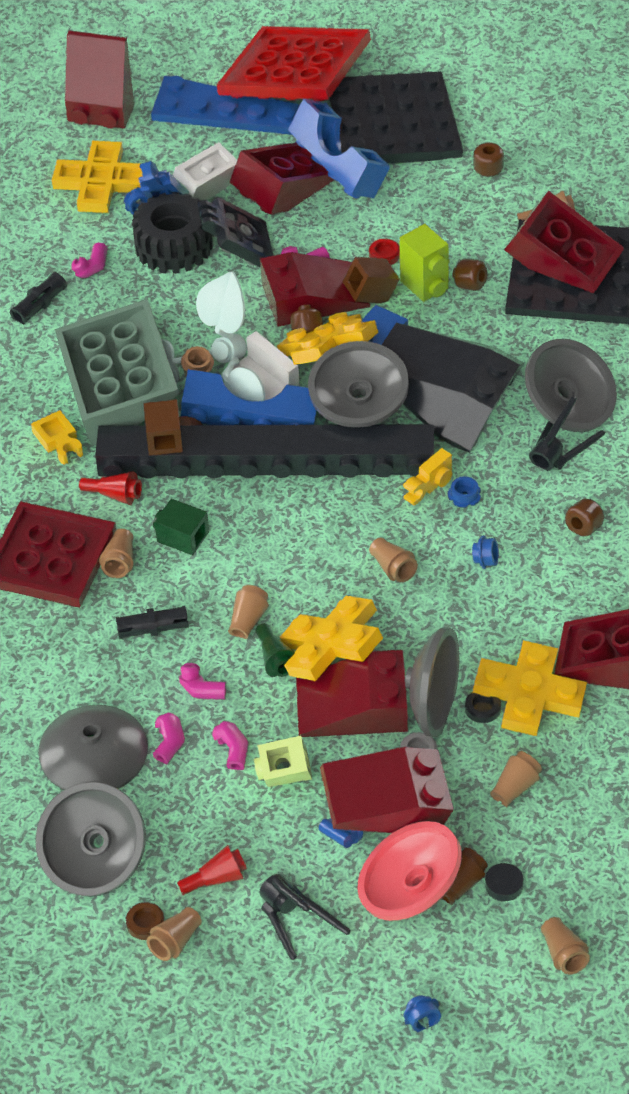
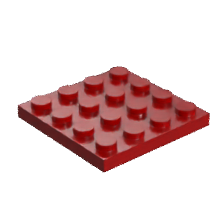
[216,26,371,101]

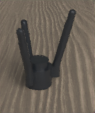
[529,396,605,471]
[259,874,351,960]

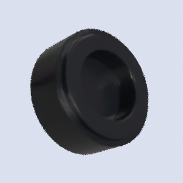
[465,692,501,723]
[485,863,524,902]

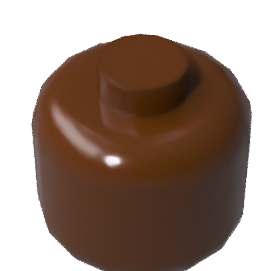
[473,142,504,177]
[452,259,488,291]
[290,305,323,333]
[565,498,604,537]

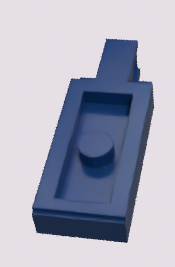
[139,161,189,198]

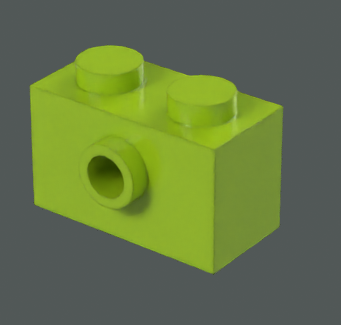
[399,224,450,302]

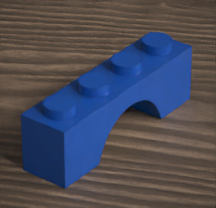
[288,99,390,199]
[181,369,317,425]

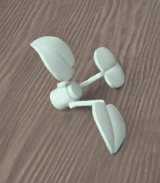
[161,271,265,401]

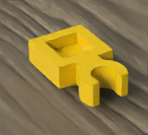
[31,410,83,465]
[403,448,453,505]

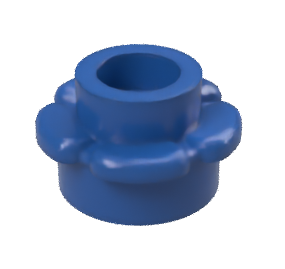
[124,187,148,215]
[447,476,481,508]
[472,535,499,569]
[403,995,441,1032]

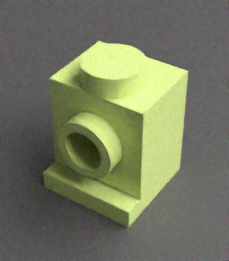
[254,736,312,787]

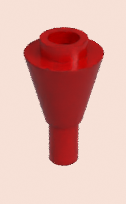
[79,472,142,505]
[177,845,247,895]

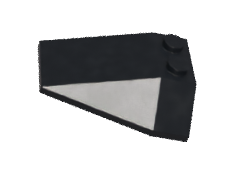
[382,323,524,453]

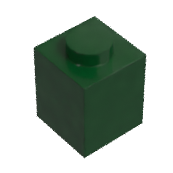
[153,498,209,555]

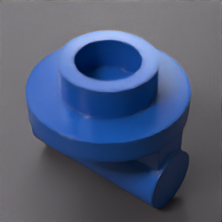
[318,818,363,848]

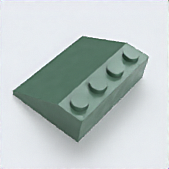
[55,299,179,446]

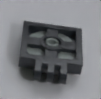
[197,197,274,268]

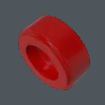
[369,238,400,265]

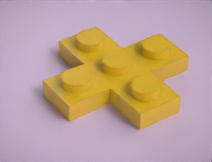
[52,140,142,213]
[277,312,378,365]
[280,595,383,681]
[473,640,587,736]

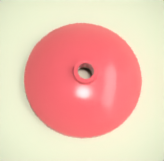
[358,821,462,921]

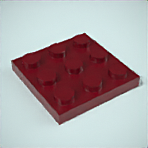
[0,501,117,608]

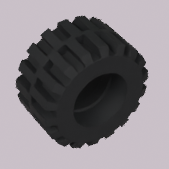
[132,192,213,274]

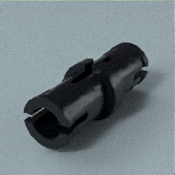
[10,272,67,325]
[116,605,189,639]

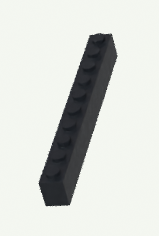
[95,424,434,479]

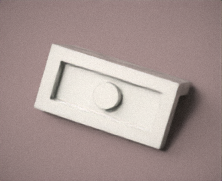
[173,142,237,200]
[232,331,300,400]

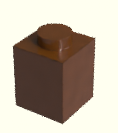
[342,256,400,304]
[143,400,183,456]

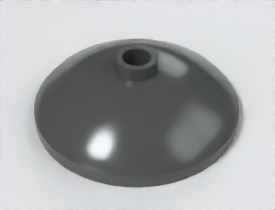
[525,339,617,432]
[308,341,409,427]
[405,627,460,737]
[38,705,148,790]
[35,782,146,896]

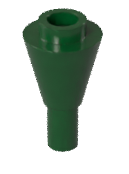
[255,623,295,677]

